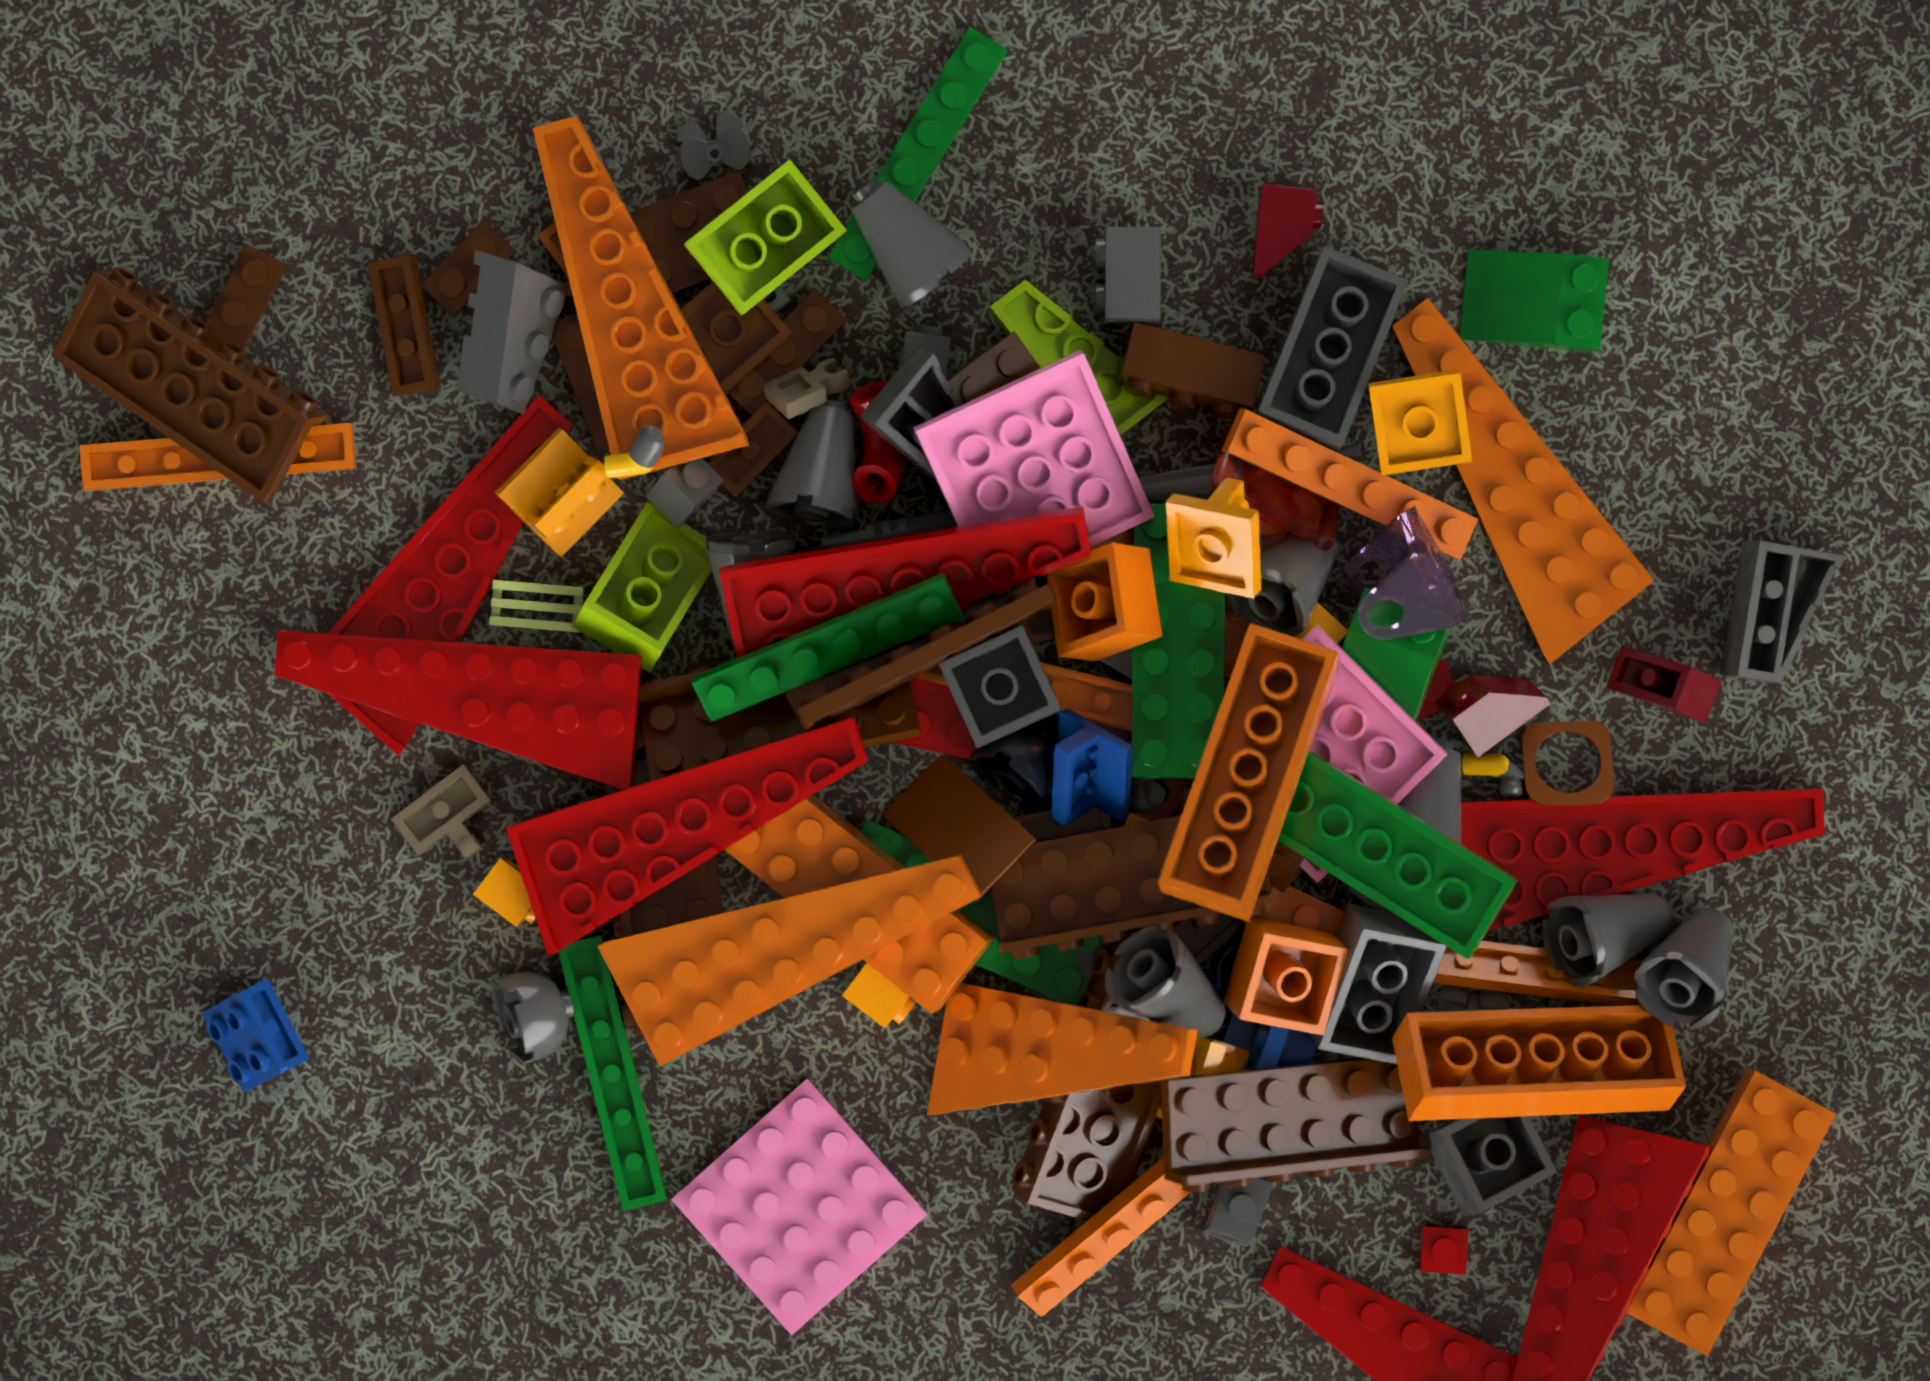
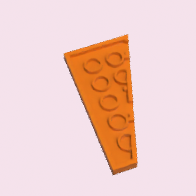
[927,982,1197,1115]

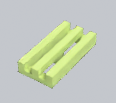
[489,580,584,633]

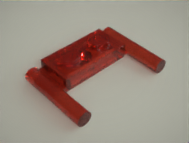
[1209,426,1340,550]

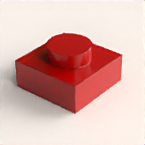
[1419,1225,1469,1275]

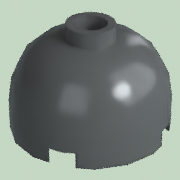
[493,971,574,1065]

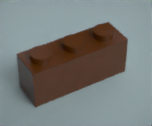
[1114,322,1265,419]

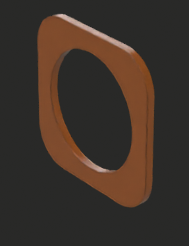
[1522,721,1614,806]

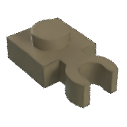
[763,358,850,419]

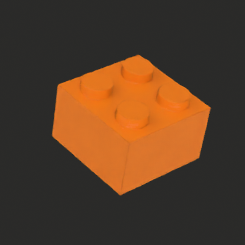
[1046,542,1162,661]
[1223,917,1349,1036]

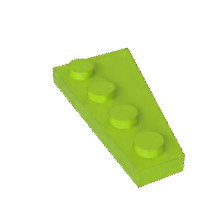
[988,280,1169,436]

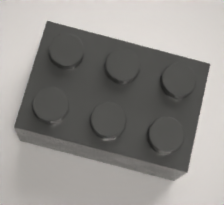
[1310,904,1446,1064]

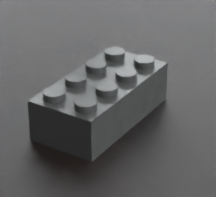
[1255,246,1409,453]

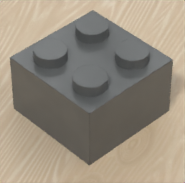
[1094,227,1161,327]
[939,625,1062,748]
[1423,1116,1557,1217]

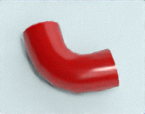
[849,381,907,504]

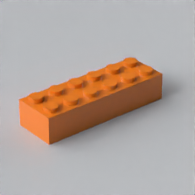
[1158,623,1339,922]
[724,795,995,1014]
[1392,1005,1686,1121]
[1627,1068,1836,1356]

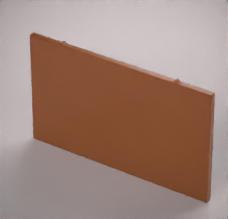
[882,755,1037,902]

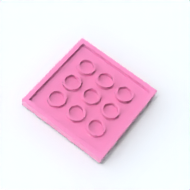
[913,350,1155,546]
[1300,624,1448,883]
[671,1078,928,1335]

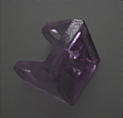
[1347,506,1468,640]

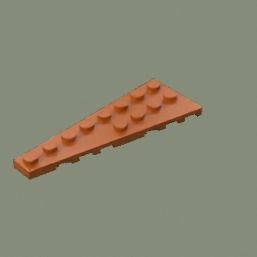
[533,116,749,480]
[1391,298,1655,664]
[598,855,982,1066]

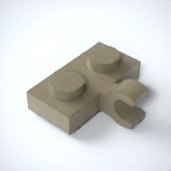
[391,764,492,859]

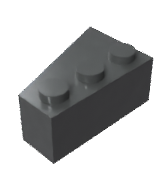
[456,250,569,415]
[859,347,961,488]
[1720,540,1846,683]

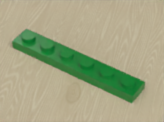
[827,27,1008,282]
[692,572,962,722]
[558,935,668,1211]

